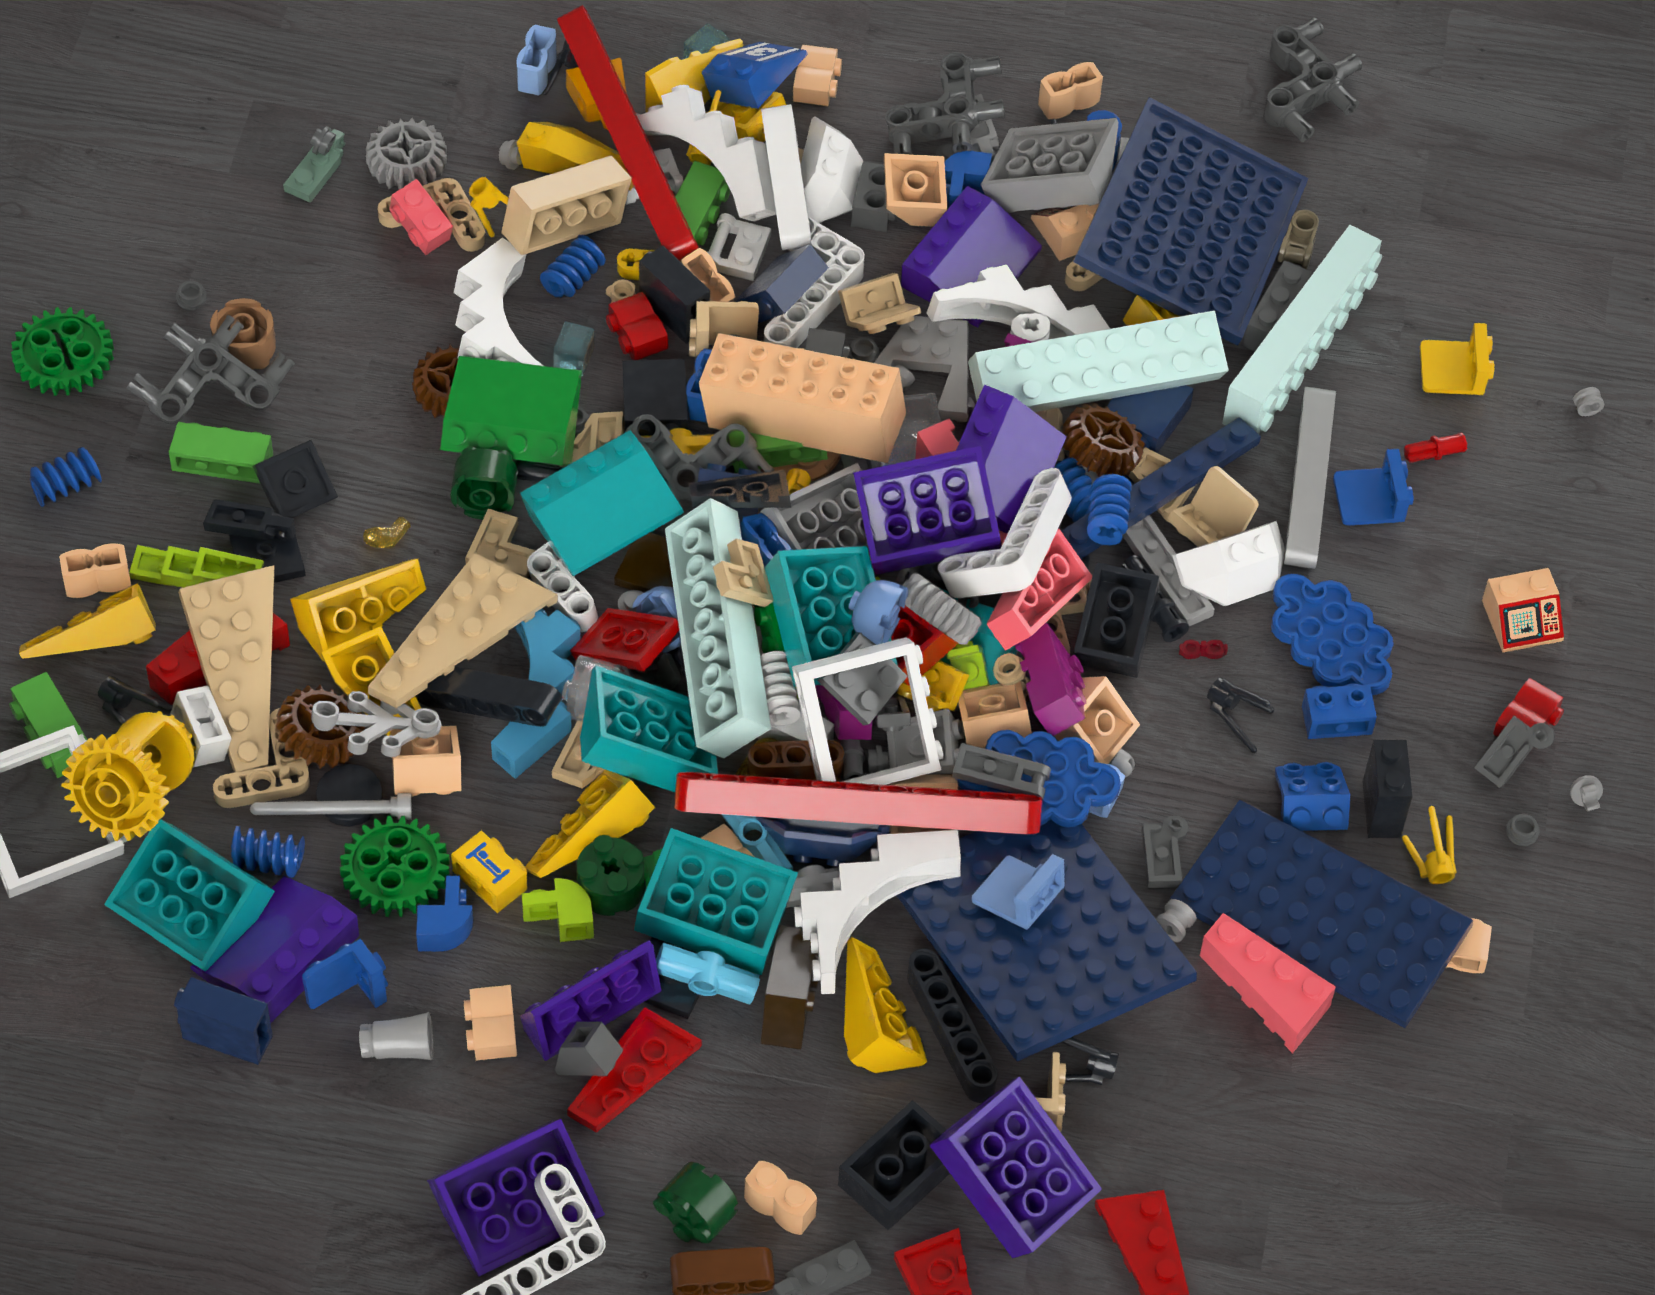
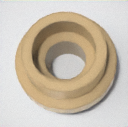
[993,653,1026,685]

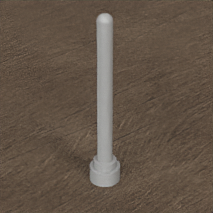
[250,793,412,820]

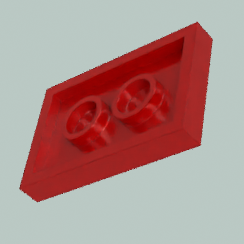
[570,608,679,671]

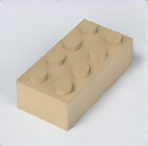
[501,156,632,255]

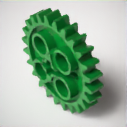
[11,307,114,396]
[340,816,450,917]

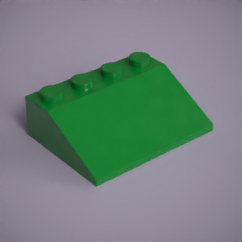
[440,356,582,465]

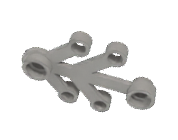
[311,691,441,757]

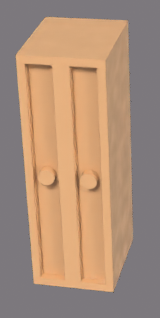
[699,333,906,463]

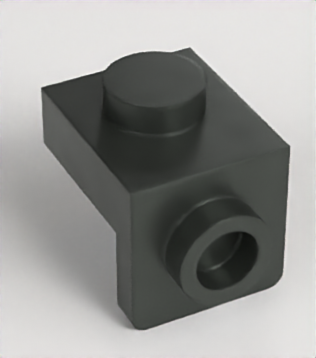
[624,653,681,691]

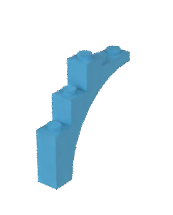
[491,608,581,779]

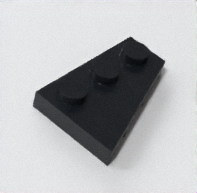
[689,470,791,508]

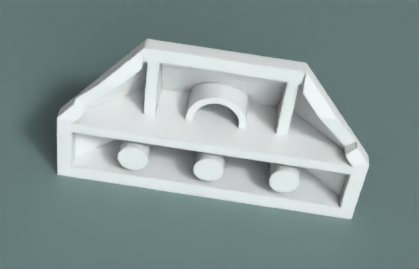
[800,117,864,223]
[1172,521,1286,606]

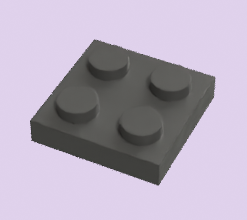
[817,632,907,726]

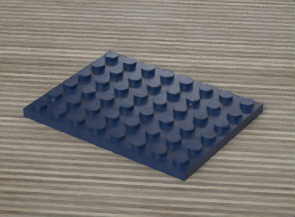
[1073,97,1309,346]
[896,820,1197,1062]

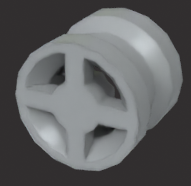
[1156,899,1197,942]

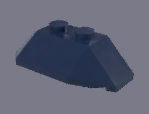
[756,817,892,867]

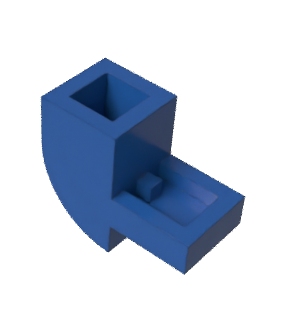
[944,151,992,208]
[416,876,473,952]

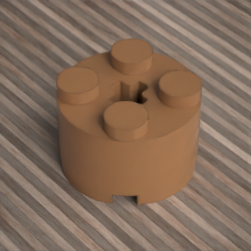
[210,298,276,369]

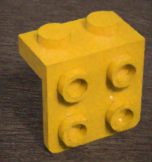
[1420,323,1494,395]

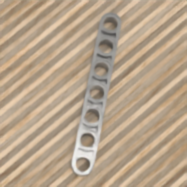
[1283,386,1336,569]

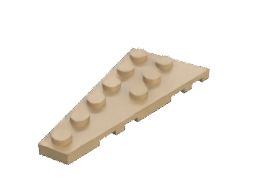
[368,553,558,708]
[178,565,274,773]

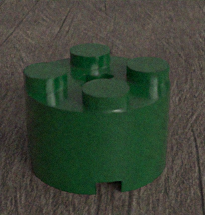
[450,447,518,520]
[577,835,644,916]
[653,1162,738,1243]

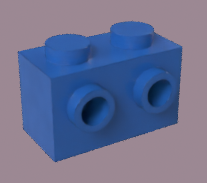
[1302,683,1377,739]

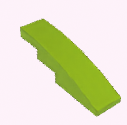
[129,545,264,587]

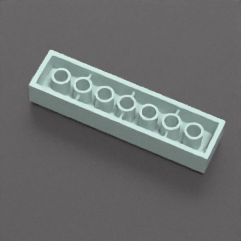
[1222,225,1382,434]
[968,311,1229,412]
[665,498,771,758]

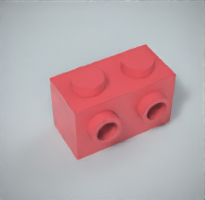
[389,179,453,255]

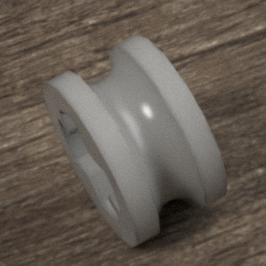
[1573,387,1605,416]

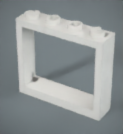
[792,637,943,785]
[0,725,127,898]

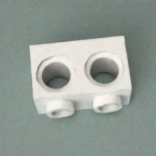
[170,685,232,767]

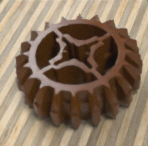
[412,344,460,418]
[1061,403,1145,477]
[275,684,365,769]

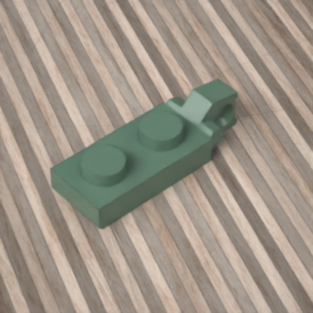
[283,129,345,203]

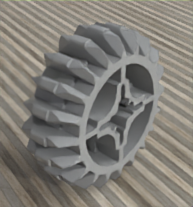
[366,117,447,190]
[902,574,982,644]

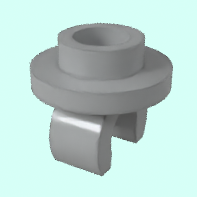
[1570,775,1603,811]

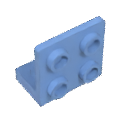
[972,854,1065,930]

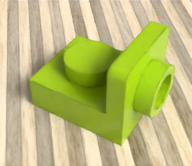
[947,641,990,690]

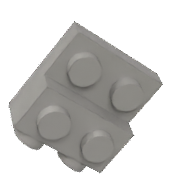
[887,708,964,774]

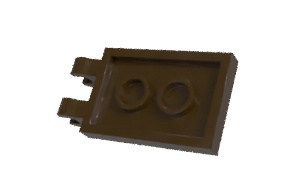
[614,533,673,593]

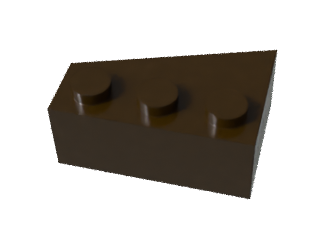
[761,925,819,1050]

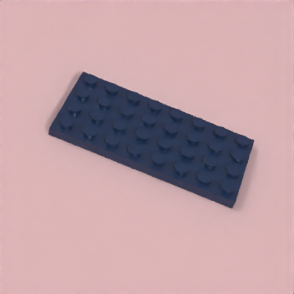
[1170,800,1473,1028]

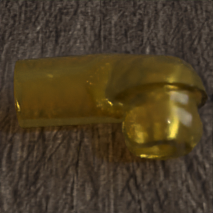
[363,517,411,548]

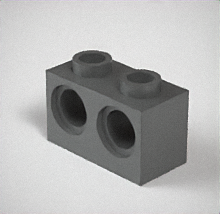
[851,162,896,232]

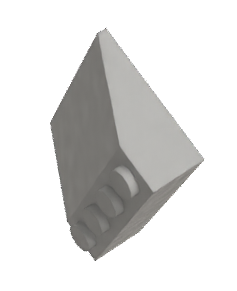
[981,118,1119,213]
[758,463,871,560]

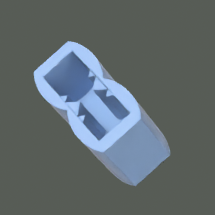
[516,24,557,95]

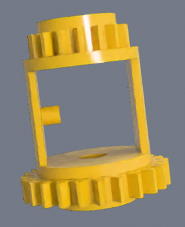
[62,711,196,841]

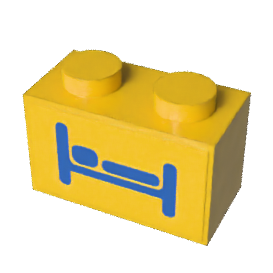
[451,830,527,913]

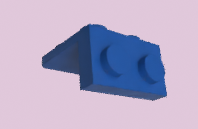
[1333,449,1413,526]
[1275,762,1350,831]
[302,939,388,1009]

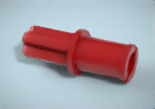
[1404,432,1467,463]

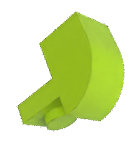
[521,878,594,942]

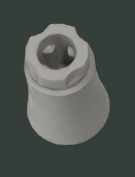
[359,1012,434,1060]

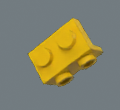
[897,660,969,712]

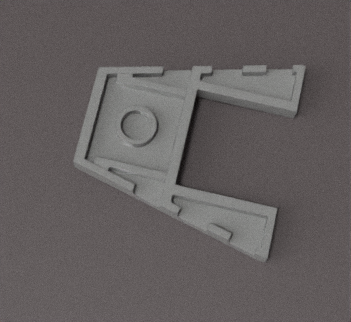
[874,316,969,421]

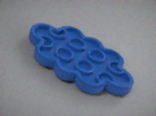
[1271,574,1393,695]
[955,730,1121,827]

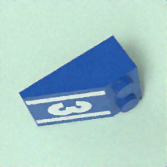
[702,42,808,109]

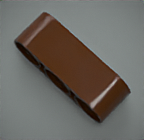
[747,740,844,780]
[670,1247,775,1295]

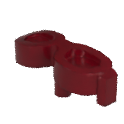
[1179,639,1228,659]

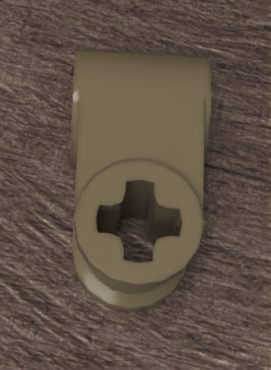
[1277,210,1319,270]

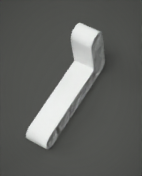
[761,104,812,250]
[764,217,865,348]
[938,468,1072,598]
[527,542,598,632]
[461,1164,606,1295]

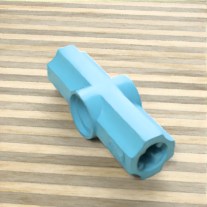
[721,814,793,870]
[656,943,760,1005]

